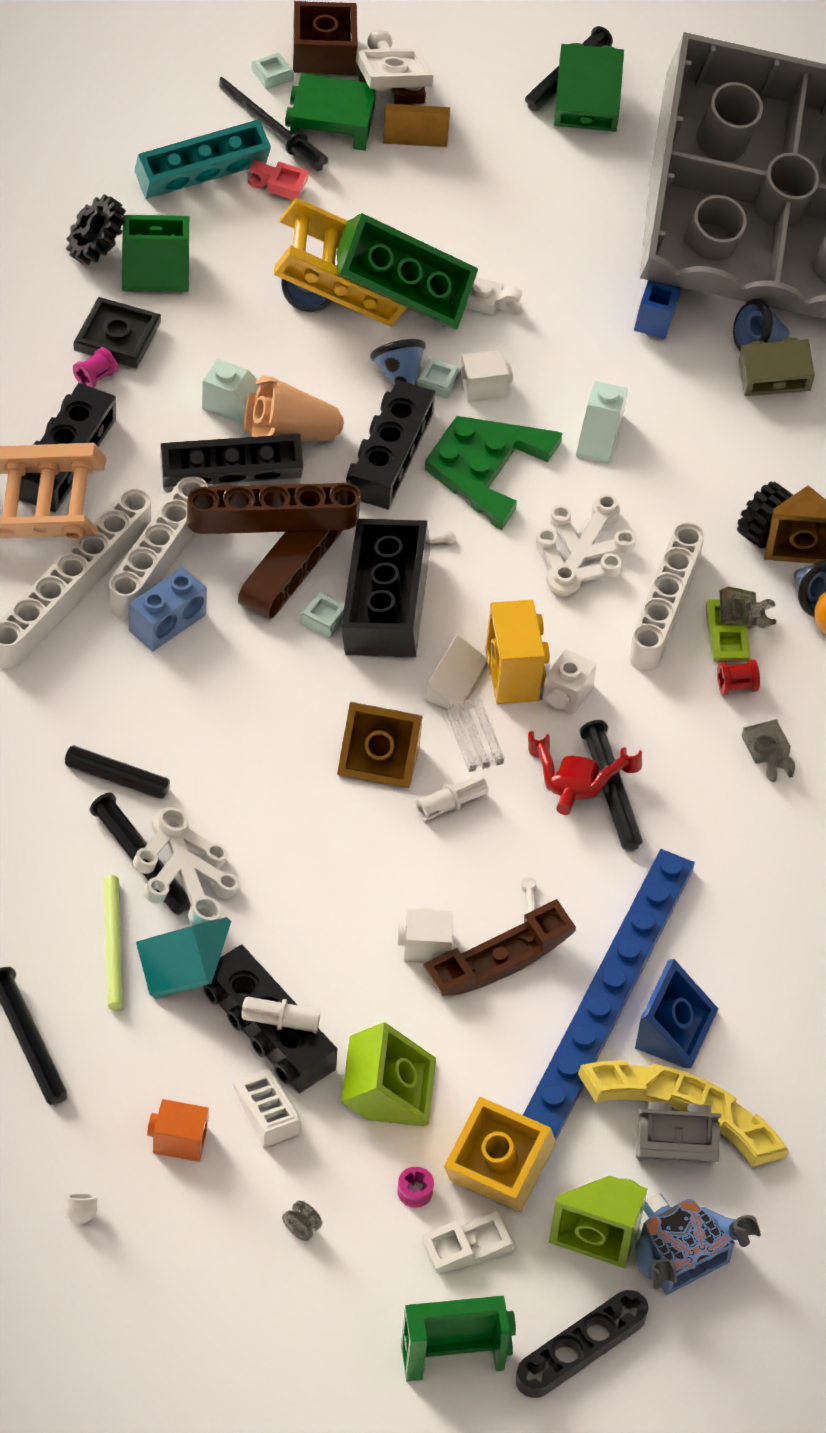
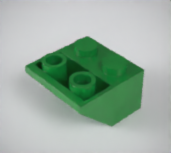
[122,215,190,292]

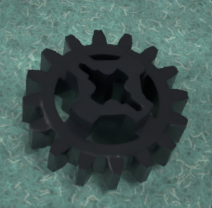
[66,194,126,265]

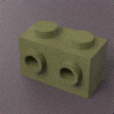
[738,338,815,396]

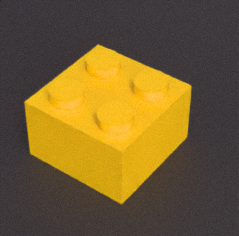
[485,599,550,704]
[444,1096,556,1212]

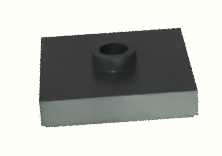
[73,297,161,368]

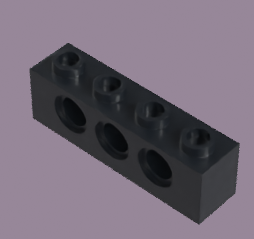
[346,380,436,510]
[19,383,116,513]
[160,434,303,487]
[203,944,338,1094]

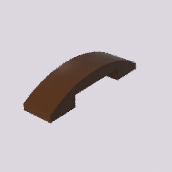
[423,899,576,997]

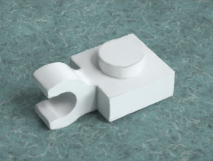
[465,277,523,315]

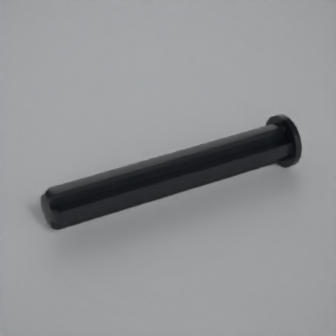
[525,26,613,110]
[579,720,643,851]
[89,792,191,915]
[0,967,67,1105]

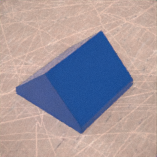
[635,959,719,1068]

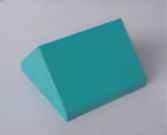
[136,917,232,999]

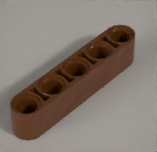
[186,483,361,534]
[238,530,344,619]

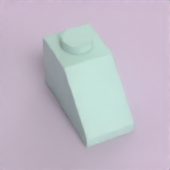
[202,358,259,424]
[576,380,628,464]

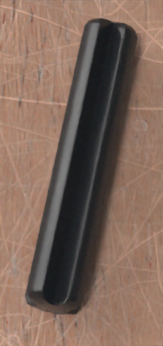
[65,745,170,799]

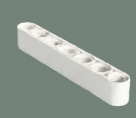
[0,488,151,669]

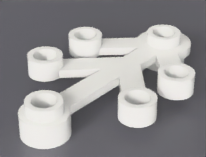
[536,494,636,597]
[133,807,239,926]

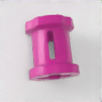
[73,347,118,388]

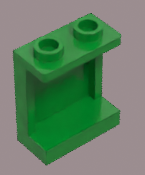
[553,43,624,132]
[285,73,376,151]
[401,1295,516,1382]

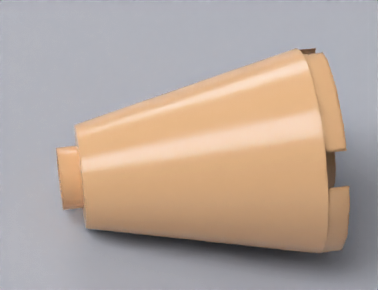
[244,375,344,443]

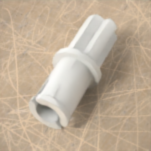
[415,775,489,822]
[241,997,321,1034]

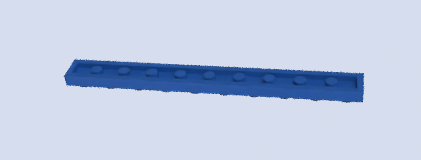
[523,849,695,1141]

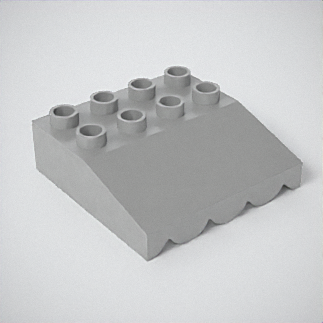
[640,32,826,319]

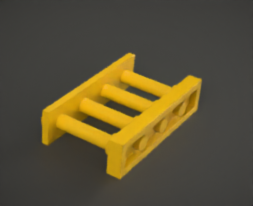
[274,198,407,327]

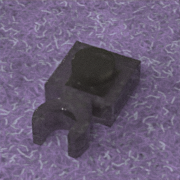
[719,586,776,630]
[741,719,795,782]

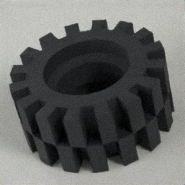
[737,481,793,549]

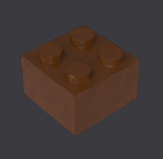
[293,1,358,74]

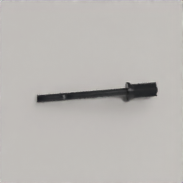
[219,77,328,171]

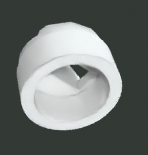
[65,1193,98,1224]

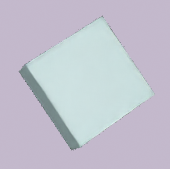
[251,52,294,89]
[416,358,460,399]
[300,592,344,638]

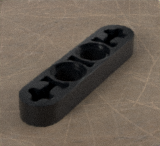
[515,1290,649,1398]

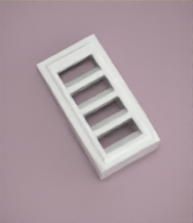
[233,1069,301,1148]

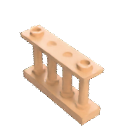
[0,443,107,540]

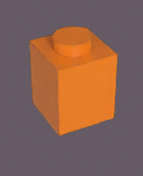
[147,1099,209,1162]

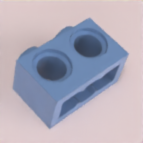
[129,567,207,651]

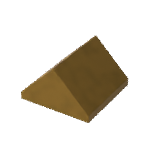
[383,104,450,147]
[764,485,826,564]
[337,702,423,788]

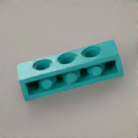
[134,119,271,199]

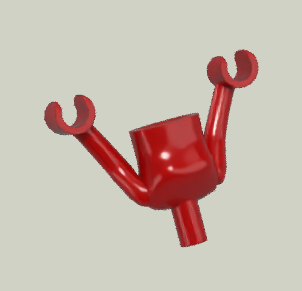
[528,731,642,815]

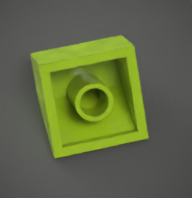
[341,1022,436,1126]
[548,1175,648,1269]

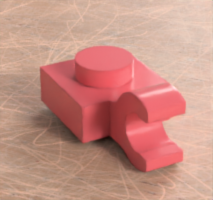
[248,160,309,200]

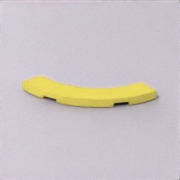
[578,1060,789,1167]

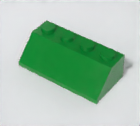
[336,213,479,330]

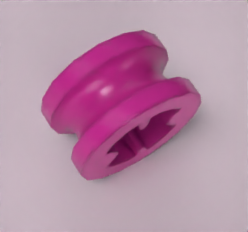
[397,1167,434,1208]

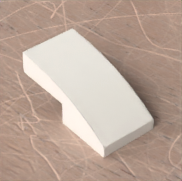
[421,1210,515,1273]

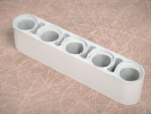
[109,476,208,619]
[629,522,704,671]

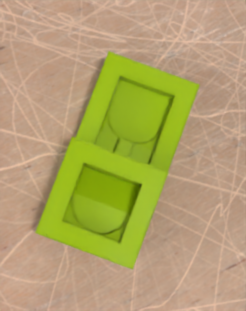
[706,599,750,661]

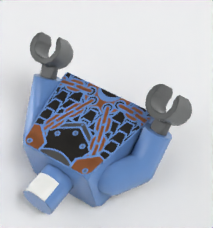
[636,1193,761,1296]

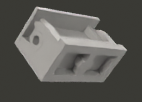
[636,1102,721,1162]

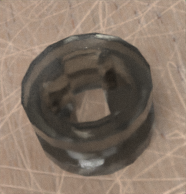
[282,1200,323,1241]

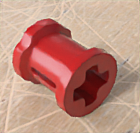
[717,659,760,695]

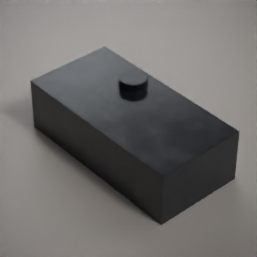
[341,519,430,657]

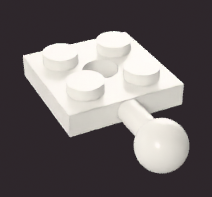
[356,29,433,91]

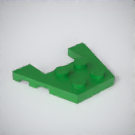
[425,416,563,530]

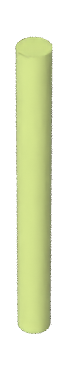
[104,875,123,1010]

